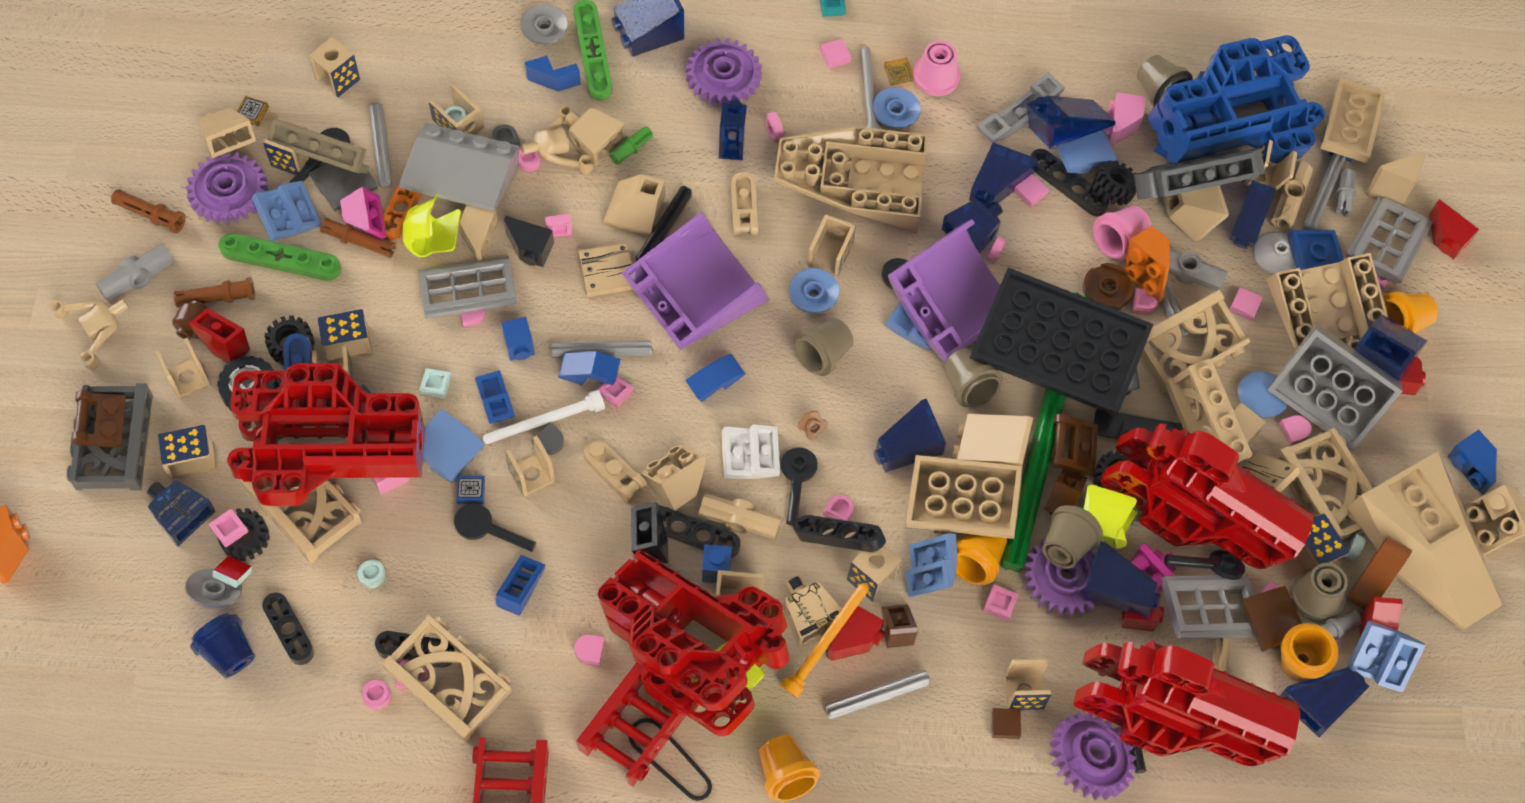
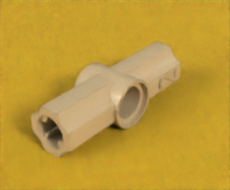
[1271,160,1313,231]
[699,493,782,540]

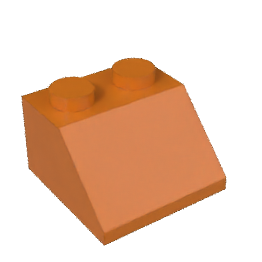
[0,505,30,584]

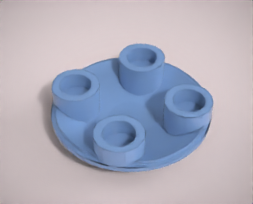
[1238,371,1288,418]

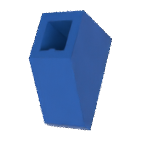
[1448,430,1497,495]

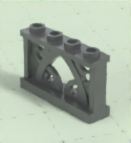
[67,383,153,490]

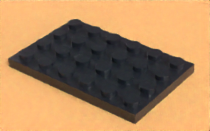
[970,268,1154,417]

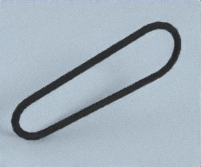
[628,718,712,801]

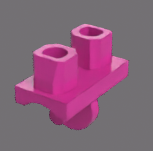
[1127,543,1176,594]

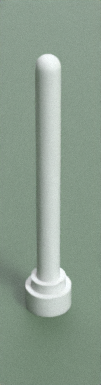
[483,390,605,444]

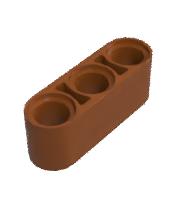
[1346,535,1413,609]

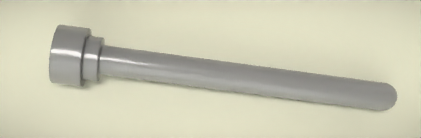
[861,46,882,129]

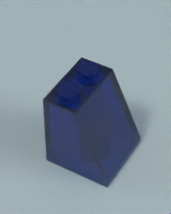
[611,0,684,57]

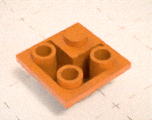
[1125,226,1170,302]

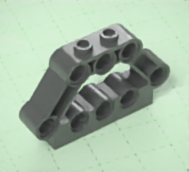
[1134,148,1265,200]

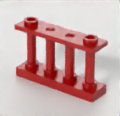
[576,662,697,787]
[472,737,549,803]

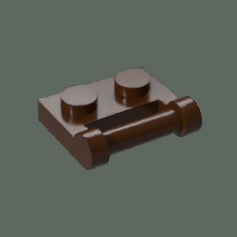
[71,390,126,448]
[1050,414,1098,476]

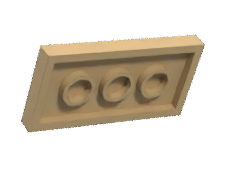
[1320,78,1386,163]

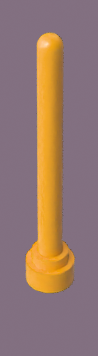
[780,583,869,699]

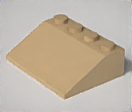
[905,455,1022,539]

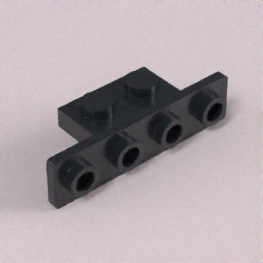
[1093,409,1183,439]

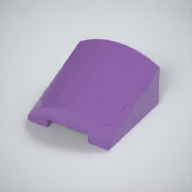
[622,212,769,350]
[888,219,1000,361]

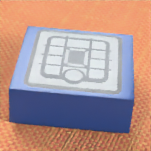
[456,476,485,504]

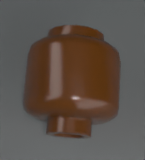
[172,301,208,340]

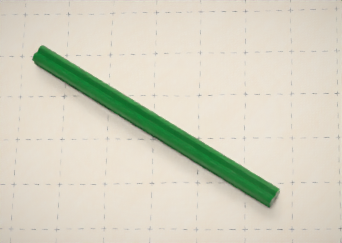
[1000,292,1090,572]

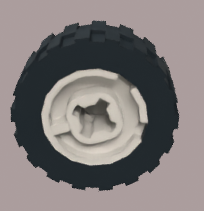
[217,356,279,411]

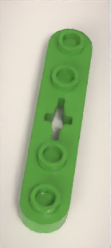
[574,0,612,100]
[218,233,342,281]

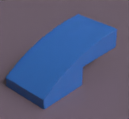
[685,354,746,402]
[475,370,515,424]

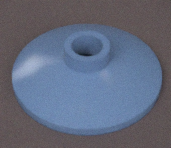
[873,87,921,129]
[789,268,839,313]

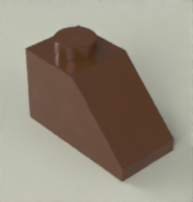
[1044,469,1088,516]

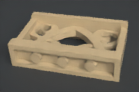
[1141,290,1251,394]
[1164,359,1253,464]
[1276,428,1374,541]
[240,442,362,564]
[382,615,512,743]

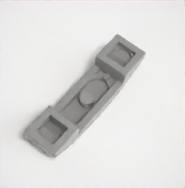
[977,72,1065,143]

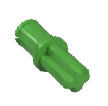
[609,126,653,165]

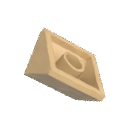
[1365,152,1426,205]

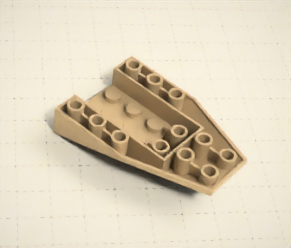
[774,126,928,233]
[1265,253,1390,373]
[1347,451,1502,631]

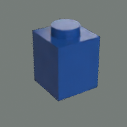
[501,317,535,361]
[702,545,732,583]

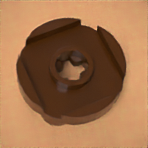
[1082,263,1134,311]

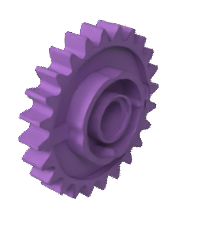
[686,38,762,107]
[186,152,269,225]
[1023,538,1111,618]
[1049,712,1136,801]

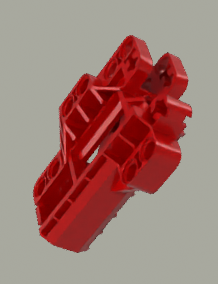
[227,363,425,506]
[1101,424,1314,569]
[597,550,790,736]
[1073,640,1300,767]

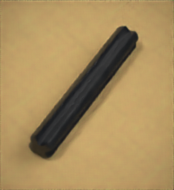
[636,186,692,261]

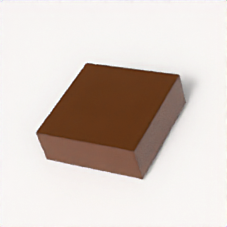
[992,708,1021,739]

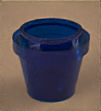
[190,613,256,678]

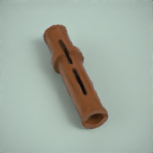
[320,218,396,258]

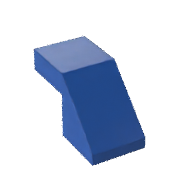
[524,56,581,92]
[558,351,621,385]

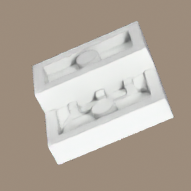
[721,424,780,479]

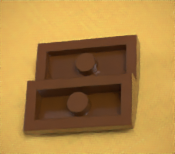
[1240,586,1303,652]

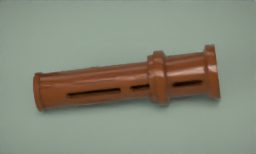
[111,189,186,233]
[174,277,255,307]

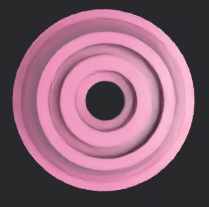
[913,41,961,96]
[1093,205,1151,260]

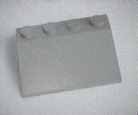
[399,123,519,211]
[1268,324,1403,451]

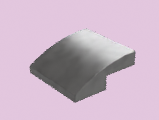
[309,163,378,212]

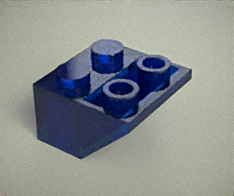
[1355,314,1428,382]

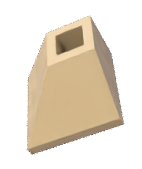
[603,174,665,236]
[1163,185,1229,242]
[640,445,706,510]
[1463,485,1525,556]

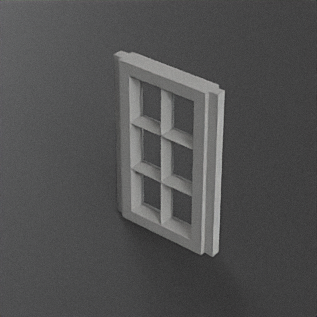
[1346,196,1433,284]
[419,256,517,319]
[1162,575,1255,640]

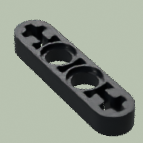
[1029,149,1109,216]
[658,504,741,558]
[793,515,886,552]

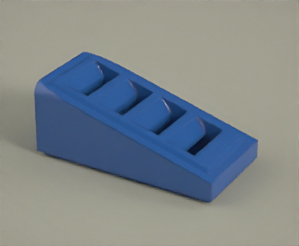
[496,555,545,615]

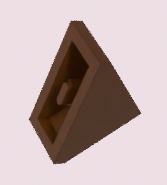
[881,604,918,648]

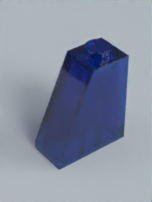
[969,142,1039,209]
[1229,180,1276,249]
[874,398,946,473]
[1085,541,1161,618]
[1280,667,1370,738]

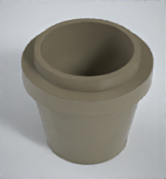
[1137,55,1193,107]
[794,318,854,376]
[944,348,1003,407]
[1042,505,1103,569]
[1290,563,1348,621]

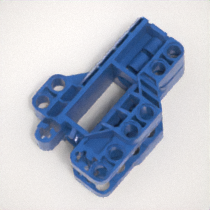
[1148,35,1325,164]

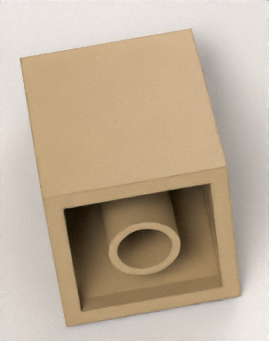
[951,414,1033,466]

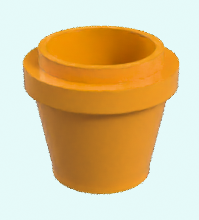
[1383,291,1438,342]
[956,534,1007,585]
[1280,623,1338,682]
[759,734,820,802]

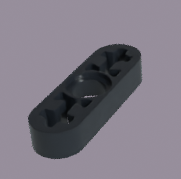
[262,592,314,665]
[375,631,455,668]

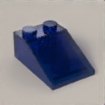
[1026,95,1116,149]

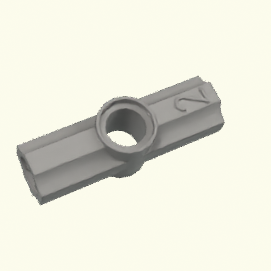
[95,244,175,302]
[1168,249,1228,291]

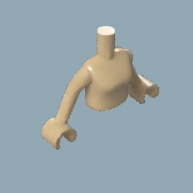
[521,105,593,174]
[50,299,129,370]

